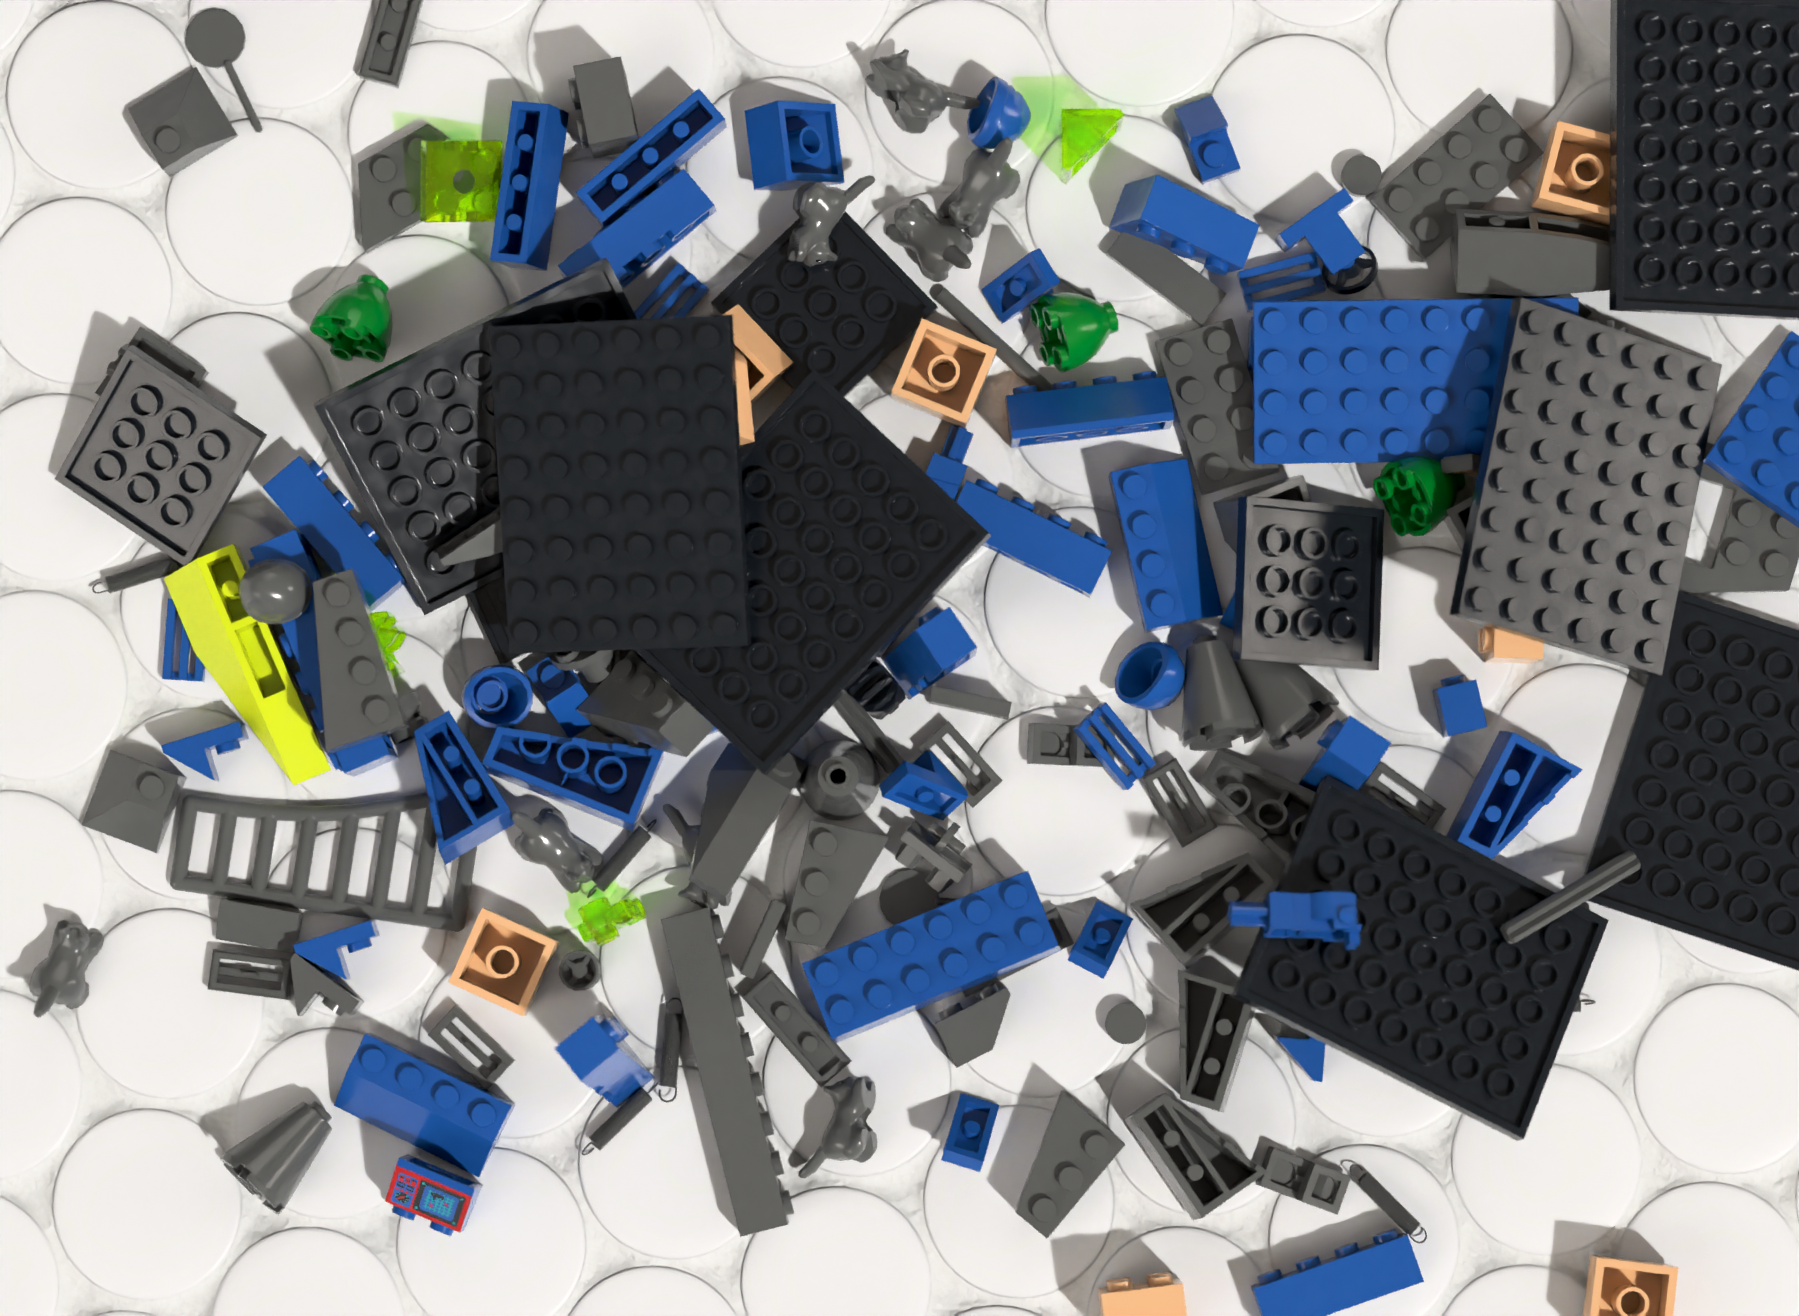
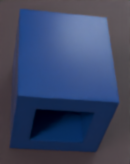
[1432,675,1487,738]

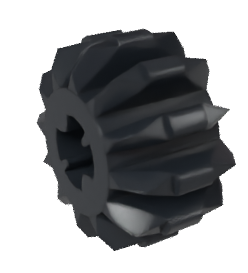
[847,659,906,720]

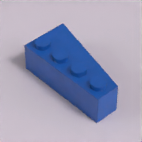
[482,727,664,831]
[554,1015,655,1108]

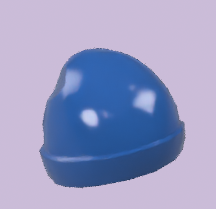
[967,76,1031,149]
[1115,642,1185,710]
[461,664,533,730]

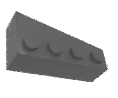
[313,569,409,754]

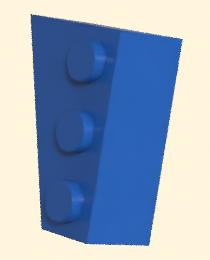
[1109,174,1260,275]
[882,606,977,700]
[414,711,515,865]
[1298,716,1391,792]
[1446,731,1583,859]

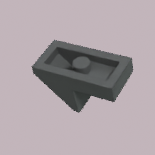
[290,953,364,1016]

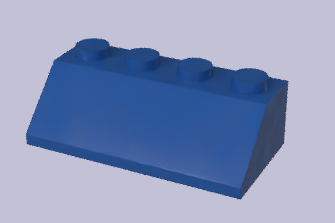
[1005,371,1174,448]
[1108,459,1223,633]
[334,1033,515,1177]

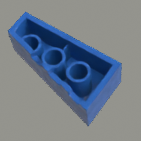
[558,168,716,289]

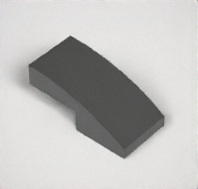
[1027,723,1115,767]
[1255,1146,1351,1215]

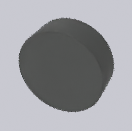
[1340,155,1382,197]
[1105,1003,1146,1044]

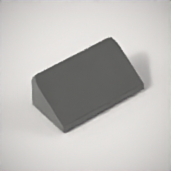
[216,899,303,953]

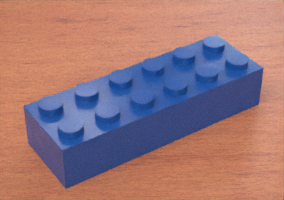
[248,529,398,777]
[802,871,1061,1043]

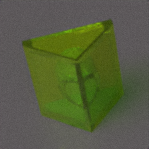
[1059,109,1125,184]

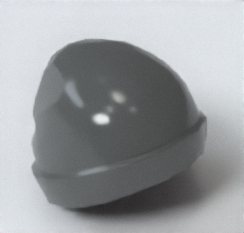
[239,559,312,624]

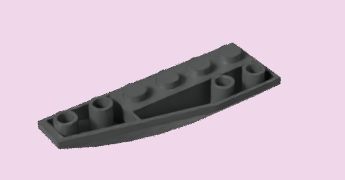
[1450,209,1610,298]

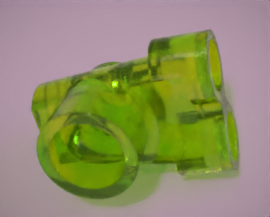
[577,897,646,946]

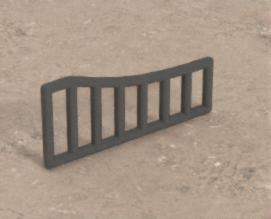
[170,792,477,932]

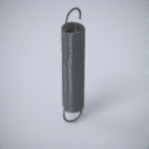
[92,557,179,594]
[587,819,657,898]
[659,997,683,1103]
[582,1082,659,1155]
[1350,1164,1427,1244]

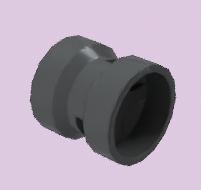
[390,692,428,745]
[559,950,601,991]

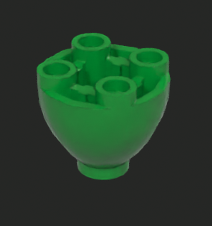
[310,275,393,363]
[1029,292,1118,373]
[1373,456,1465,537]

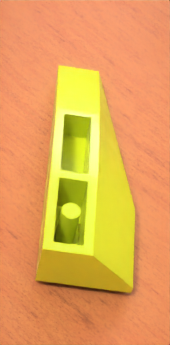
[164,544,332,786]

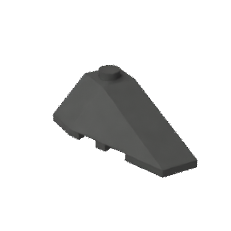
[689,743,808,901]
[1200,749,1316,864]

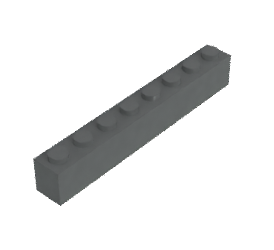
[661,908,794,1237]

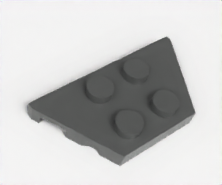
[358,124,501,253]

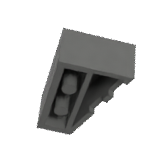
[576,651,714,757]
[1130,853,1277,970]
[1015,1091,1125,1238]

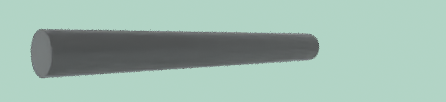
[934,288,1053,392]

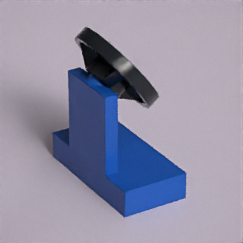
[1276,188,1378,295]

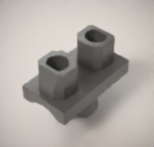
[895,820,973,893]

